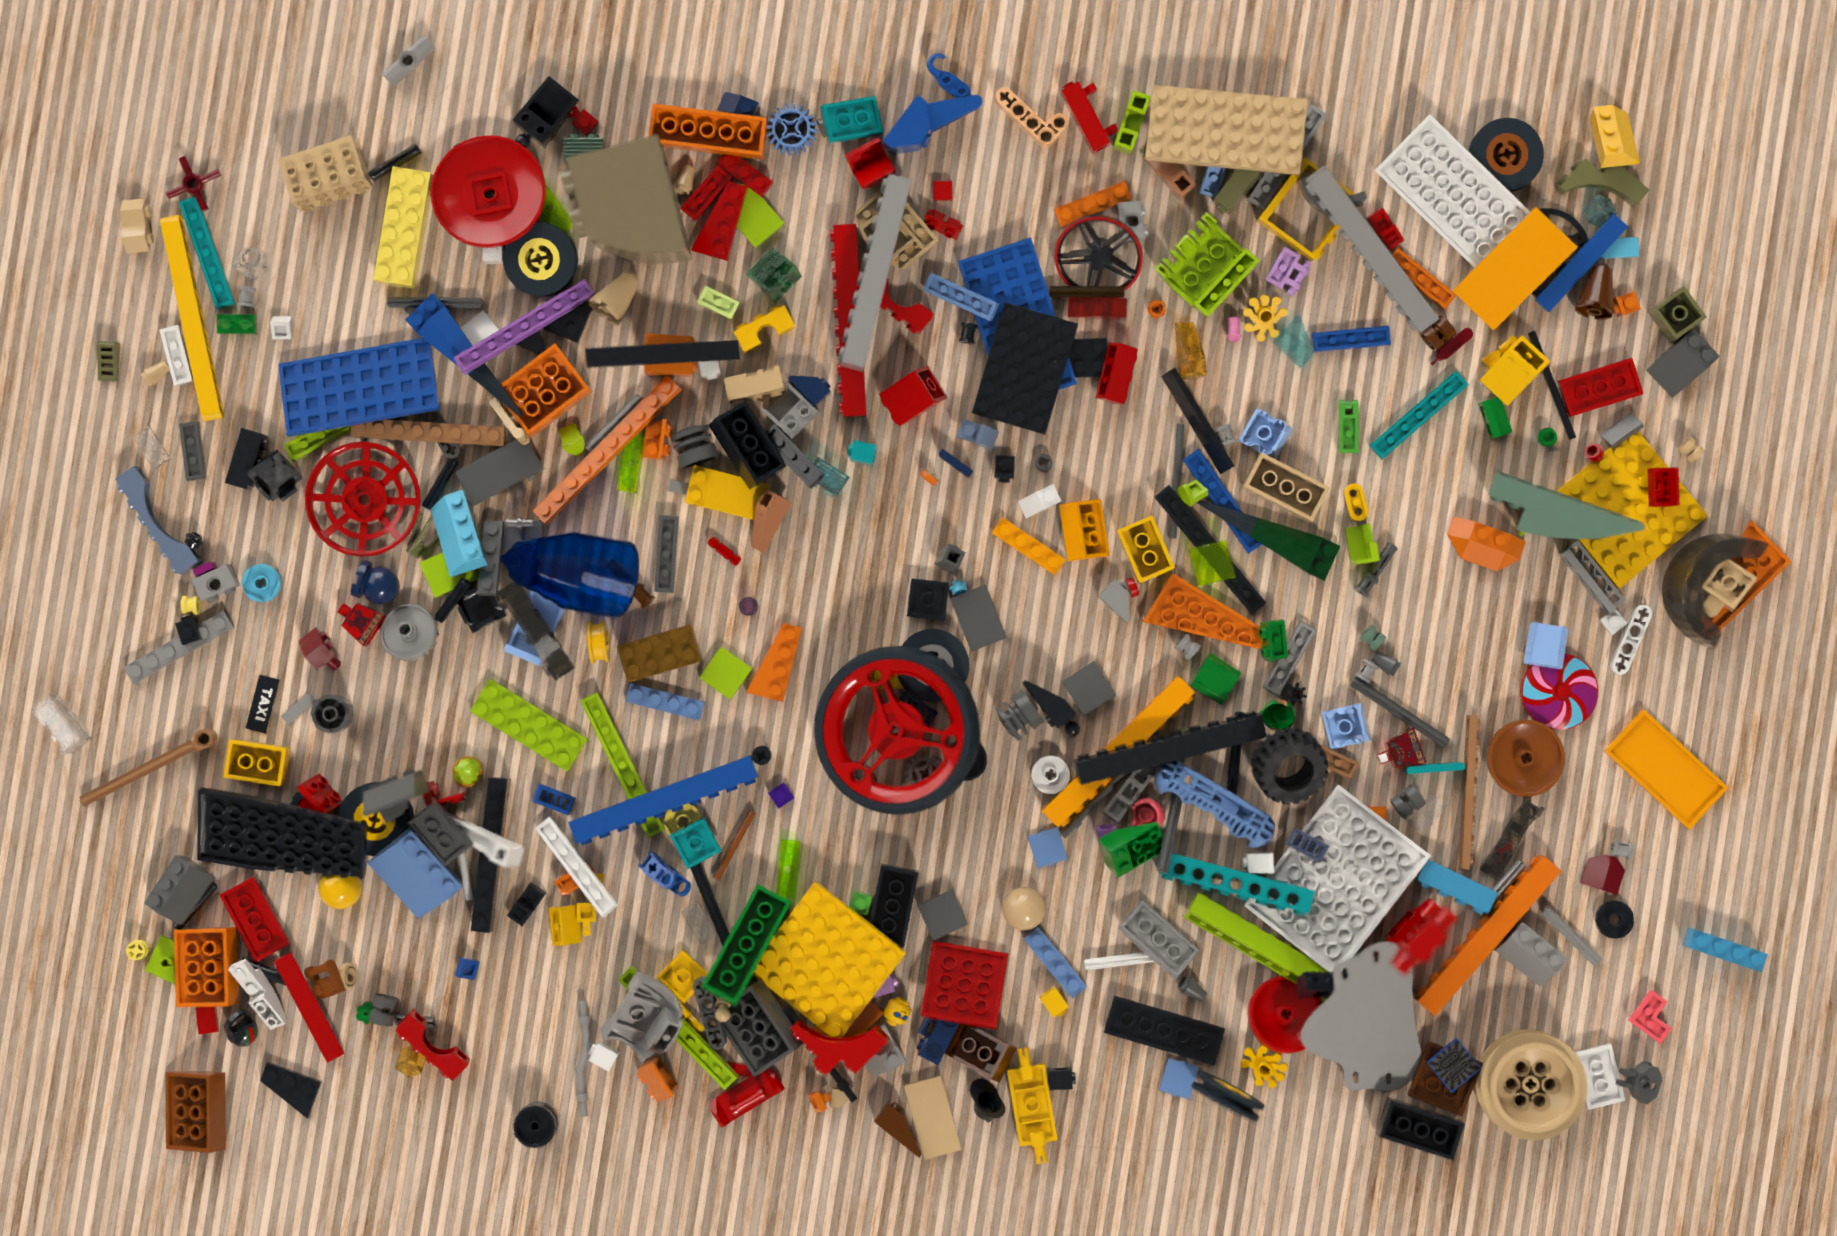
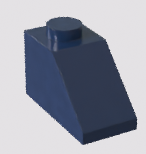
[717,92,760,116]
[788,376,831,408]

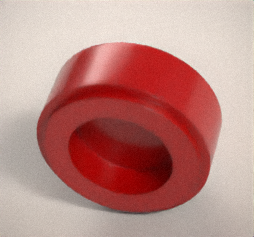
[1125,578,1139,598]

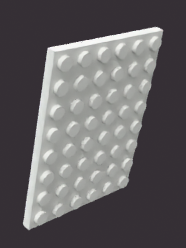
[1244,785,1431,972]

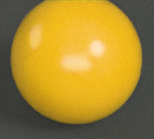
[318,874,362,909]

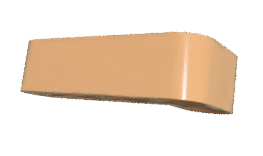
[995,88,1068,148]

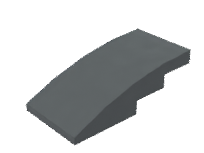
[455,440,544,506]

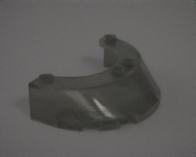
[1662,533,1768,650]

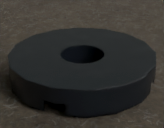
[1595,900,1634,939]

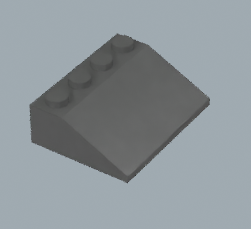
[716,979,804,1077]

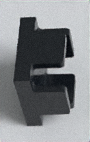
[247,449,302,502]
[457,586,507,633]

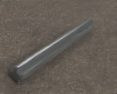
[387,297,483,309]
[1157,793,1182,873]

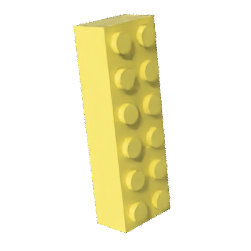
[373,166,433,289]

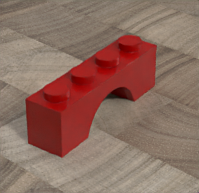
[879,278,934,335]
[395,1008,470,1081]

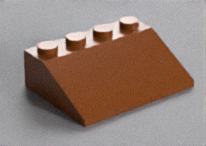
[166,1071,226,1153]

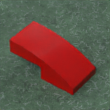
[1365,208,1405,251]

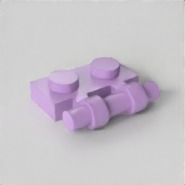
[1264,247,1312,297]

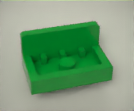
[1259,619,1288,662]

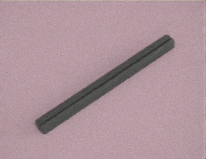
[1350,677,1450,748]

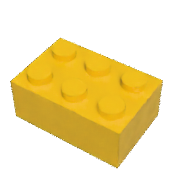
[1115,515,1175,584]
[223,739,292,786]

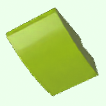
[419,552,479,598]

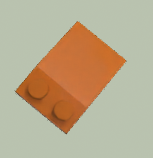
[637,1055,679,1102]

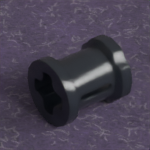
[958,322,978,345]

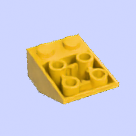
[1479,335,1550,407]

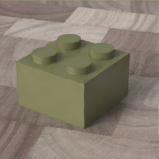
[1647,286,1707,342]

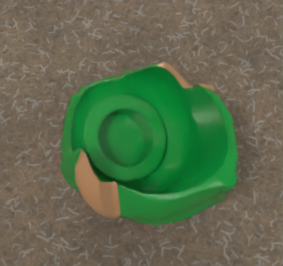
[1260,699,1297,731]

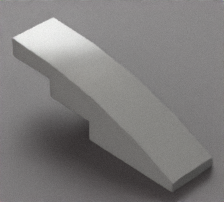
[1102,765,1160,824]

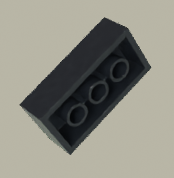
[708,401,787,490]
[870,863,919,948]
[1376,1097,1465,1160]

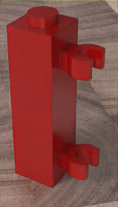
[1061,81,1118,155]

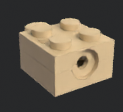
[1700,556,1757,618]

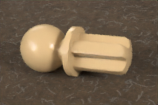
[715,998,731,1022]

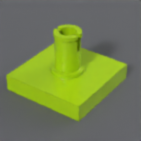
[145,935,175,984]

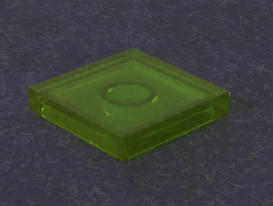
[1188,540,1235,587]

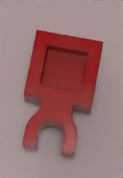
[568,106,599,137]

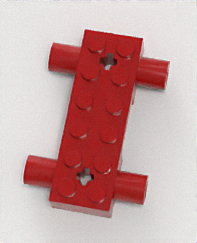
[1377,898,1459,976]

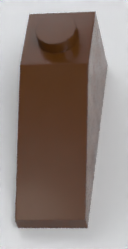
[874,1101,922,1158]

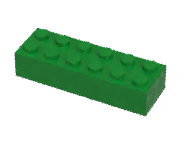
[702,884,791,1007]

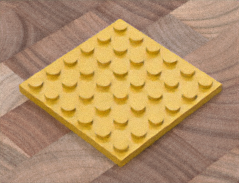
[1556,431,1708,589]
[753,881,907,1037]

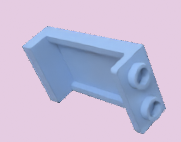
[503,585,568,666]

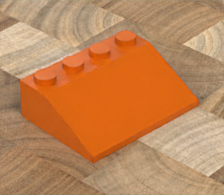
[500,343,593,438]
[174,927,240,1007]

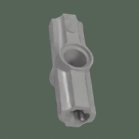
[382,35,436,87]

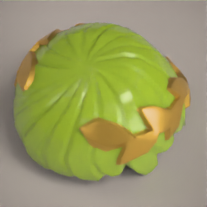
[452,756,483,788]

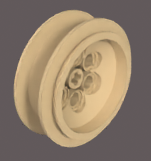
[1475,1029,1588,1140]

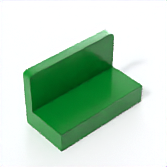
[1478,397,1512,440]

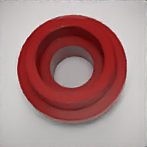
[1585,444,1604,463]

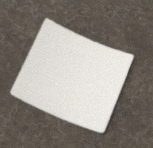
[461,310,499,346]

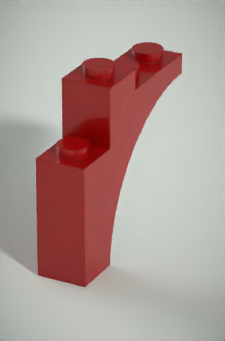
[790,1020,891,1076]

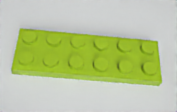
[470,679,588,772]

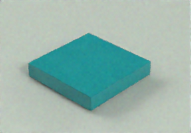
[670,817,722,869]

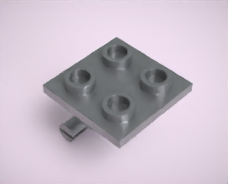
[503,517,543,559]

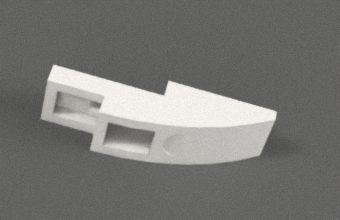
[228,959,287,1030]

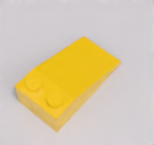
[685,465,770,520]

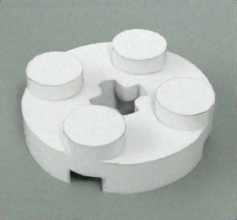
[1031,755,1070,794]

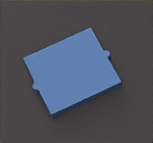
[1027,827,1068,868]
[1159,1057,1199,1099]

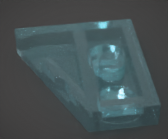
[1272,315,1314,368]

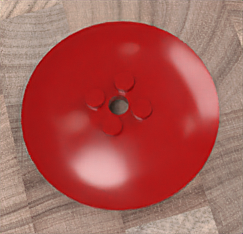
[431,135,546,248]

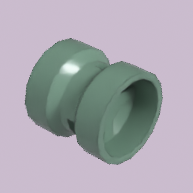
[1359,625,1386,651]

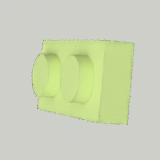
[697,285,740,320]

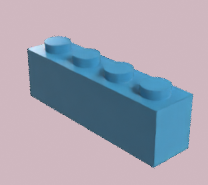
[1416,859,1498,915]
[1682,927,1768,972]

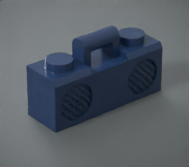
[916,1018,959,1065]

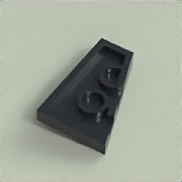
[260,1062,322,1119]

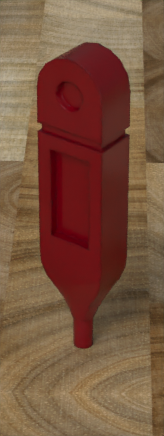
[1430,328,1473,366]

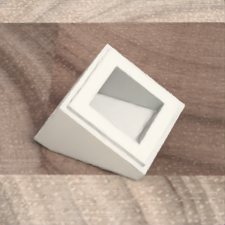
[270,316,292,340]

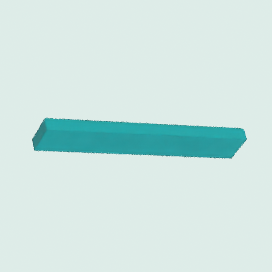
[179,196,236,310]
[1369,370,1469,460]

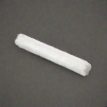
[1084,952,1154,970]

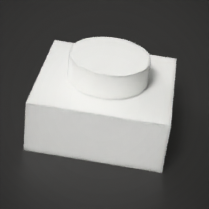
[1599,610,1627,635]

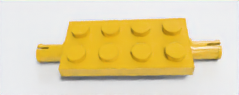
[1007,1047,1058,1164]

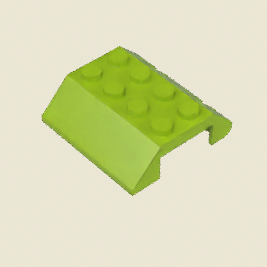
[1154,212,1260,318]

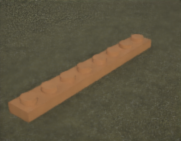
[350,420,506,446]
[1458,715,1481,870]

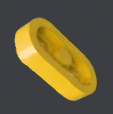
[1343,483,1369,521]

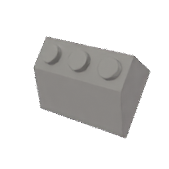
[1495,921,1568,986]

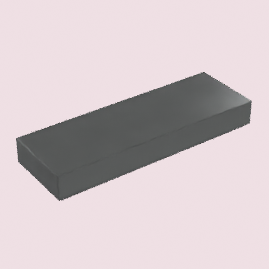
[179,421,207,481]

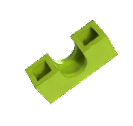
[1113,90,1151,155]

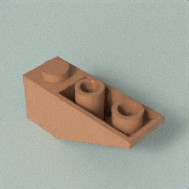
[1142,154,1196,201]
[751,489,791,553]

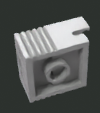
[760,381,819,441]

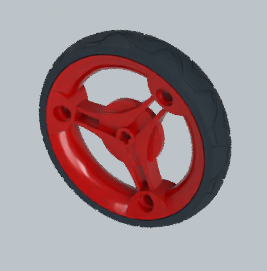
[814,646,980,815]

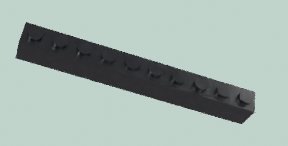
[1073,711,1267,785]

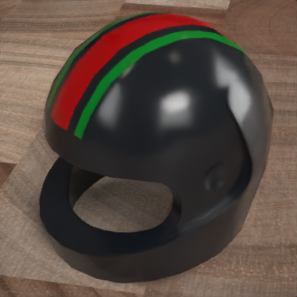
[224,1009,258,1047]

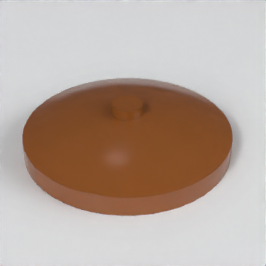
[1486,720,1565,797]

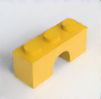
[734,305,796,354]

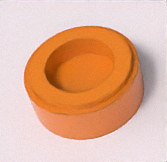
[920,468,939,486]

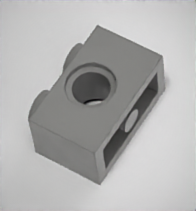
[1116,200,1148,244]
[191,564,240,603]

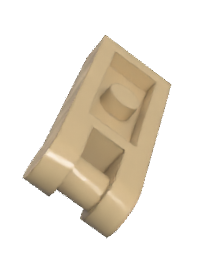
[489,397,530,445]

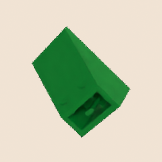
[1098,822,1163,878]

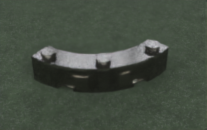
[498,579,575,680]

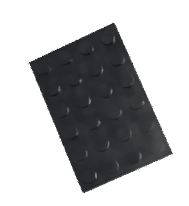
[972,302,1078,435]

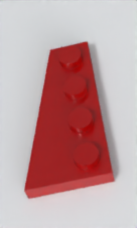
[690,181,748,261]

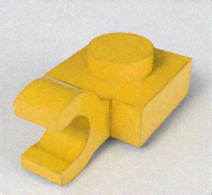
[577,903,596,936]

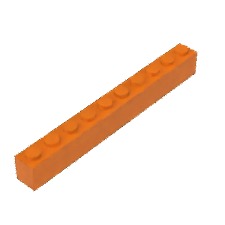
[1415,855,1562,1016]

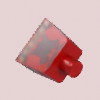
[337,603,386,647]

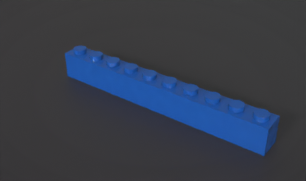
[568,755,759,846]

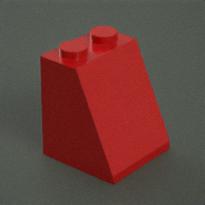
[879,366,948,427]

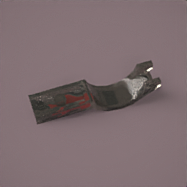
[1480,798,1545,880]

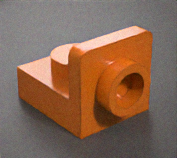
[1614,291,1641,318]

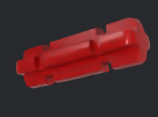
[707,537,741,566]

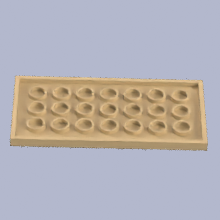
[1145,85,1308,175]

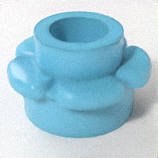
[949,579,967,596]

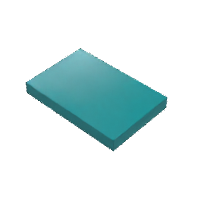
[820,96,884,144]

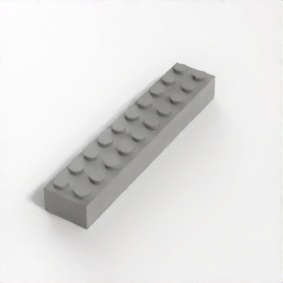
[838,174,912,372]

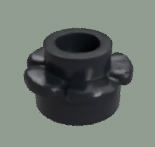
[184,532,203,549]

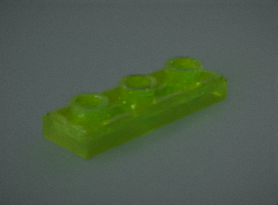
[542,185,573,233]
[617,435,645,494]
[776,839,800,898]

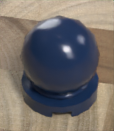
[351,560,400,604]

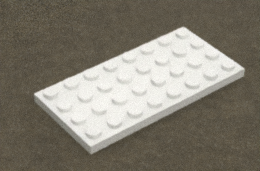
[1375,114,1530,268]

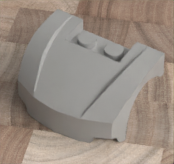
[600,971,683,1064]

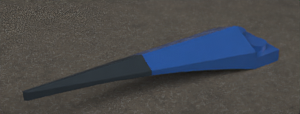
[405,293,522,417]

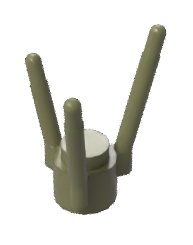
[406,514,439,558]

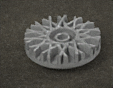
[380,604,439,662]

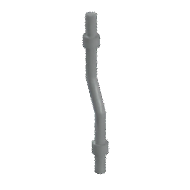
[576,1000,591,1117]

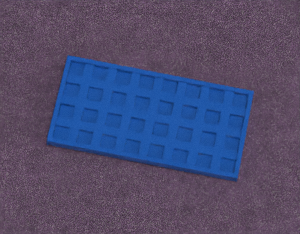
[958,237,1077,390]
[279,338,440,437]

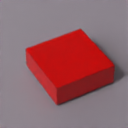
[933,181,953,201]

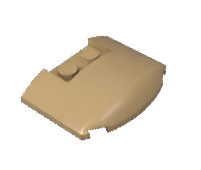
[855,191,939,270]

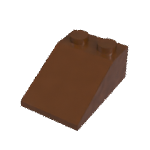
[944,1024,1017,1083]

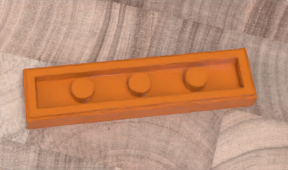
[1391,247,1456,311]

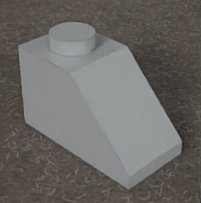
[1098,579,1130,622]

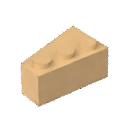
[724,365,786,405]

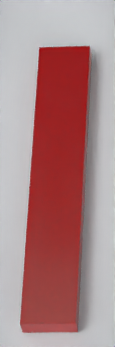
[273,952,344,1063]

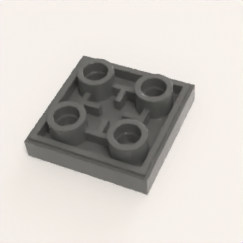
[917,889,968,941]

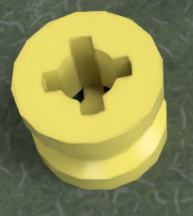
[181,596,201,615]
[126,940,149,960]

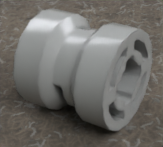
[1174,634,1201,660]

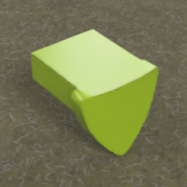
[558,422,585,456]
[1177,480,1208,507]

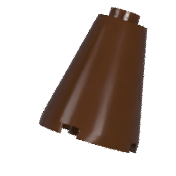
[1575,264,1614,320]

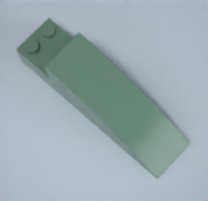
[1488,470,1646,539]

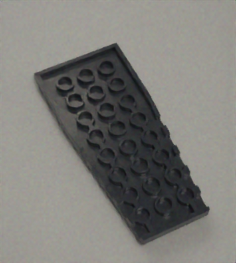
[197,787,367,879]

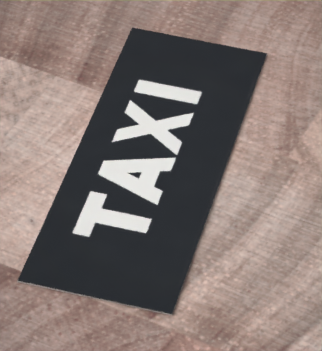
[246,675,280,734]

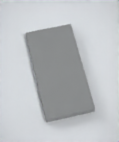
[1117,899,1200,979]

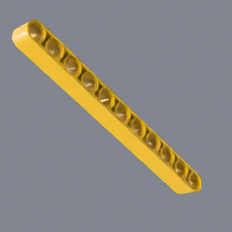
[160,215,224,422]

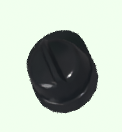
[970,1079,1005,1123]

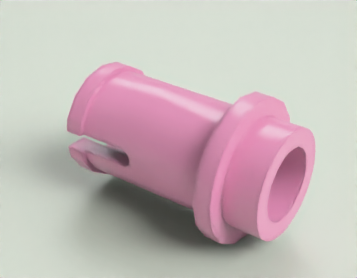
[1226,317,1242,342]

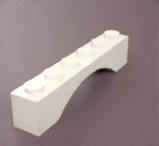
[421,808,524,867]

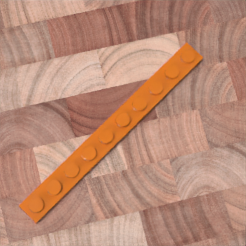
[533,375,682,525]

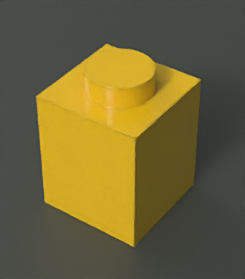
[1039,986,1069,1018]

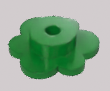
[356,1002,374,1024]

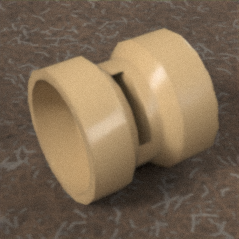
[1677,436,1705,463]

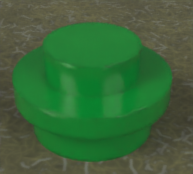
[1537,428,1557,447]

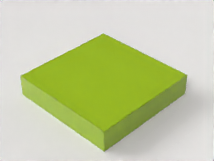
[699,647,753,700]

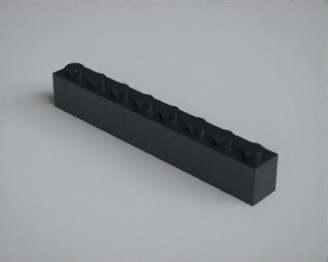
[470,776,511,933]

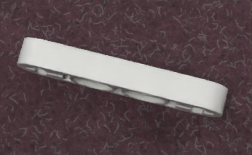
[1610,605,1652,675]

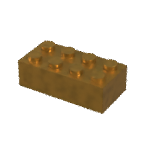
[617,624,703,683]

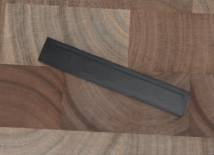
[1161,368,1234,475]

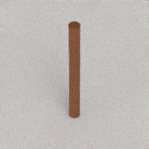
[713,810,756,880]

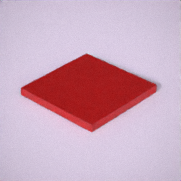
[920,941,1008,1030]

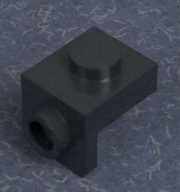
[175,615,202,645]

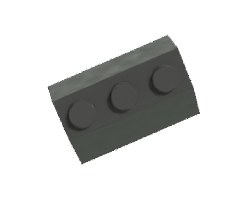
[363,769,430,817]
[144,855,215,926]

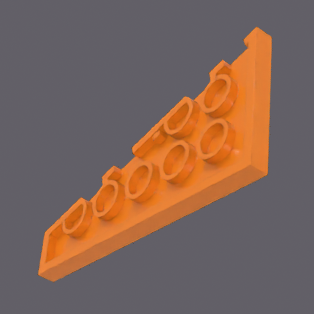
[1694,520,1792,641]
[1142,573,1262,649]

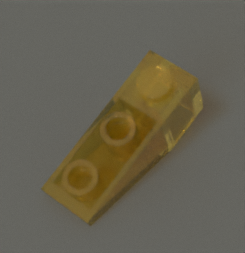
[1175,322,1207,380]

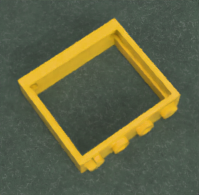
[1257,157,1358,262]

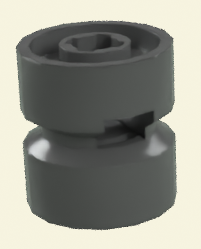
[1390,784,1426,820]
[368,993,399,1026]

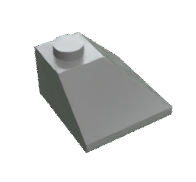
[865,1023,906,1076]

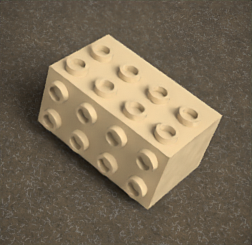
[278,135,373,212]

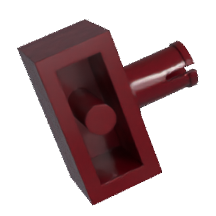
[298,627,341,671]

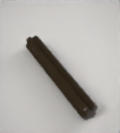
[1049,286,1125,298]

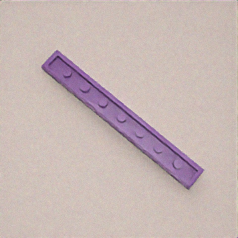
[454,279,595,375]

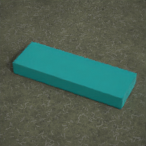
[1404,762,1465,774]

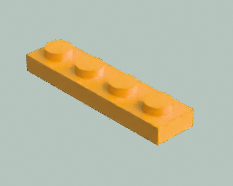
[992,517,1066,576]

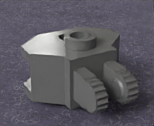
[1615,1061,1663,1104]

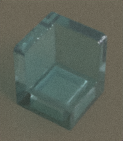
[1583,194,1618,227]

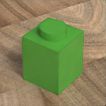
[850,890,873,916]

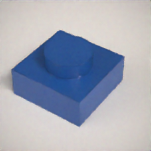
[455,957,480,980]

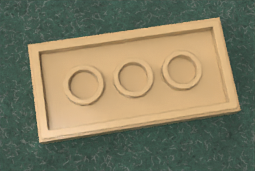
[904,1075,962,1160]

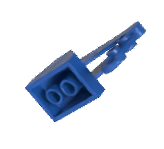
[883,53,982,155]

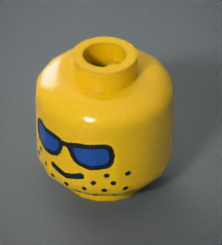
[883,997,912,1027]

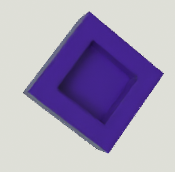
[768,782,795,809]

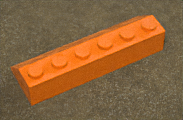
[648,104,767,160]

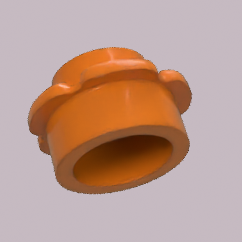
[1147,300,1166,319]

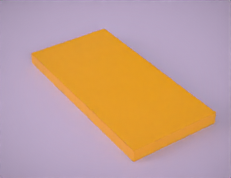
[1452,207,1578,331]
[1604,709,1728,830]

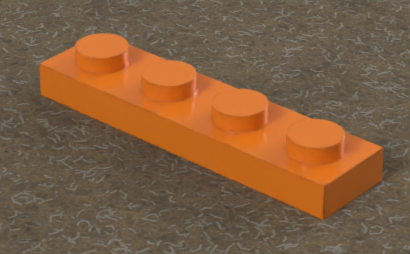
[1054,181,1132,227]

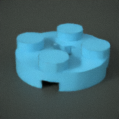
[242,564,282,602]

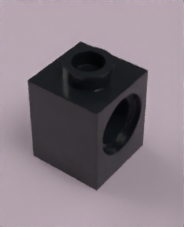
[1048,1067,1076,1090]

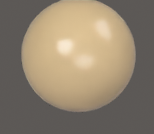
[1003,887,1046,930]

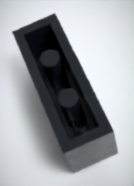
[225,428,269,490]

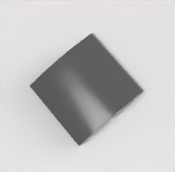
[1062,661,1116,716]

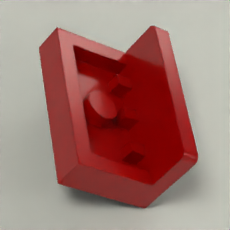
[1647,467,1680,507]

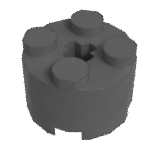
[311,694,354,733]

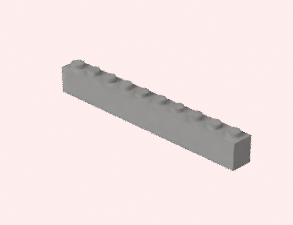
[1305,165,1439,333]

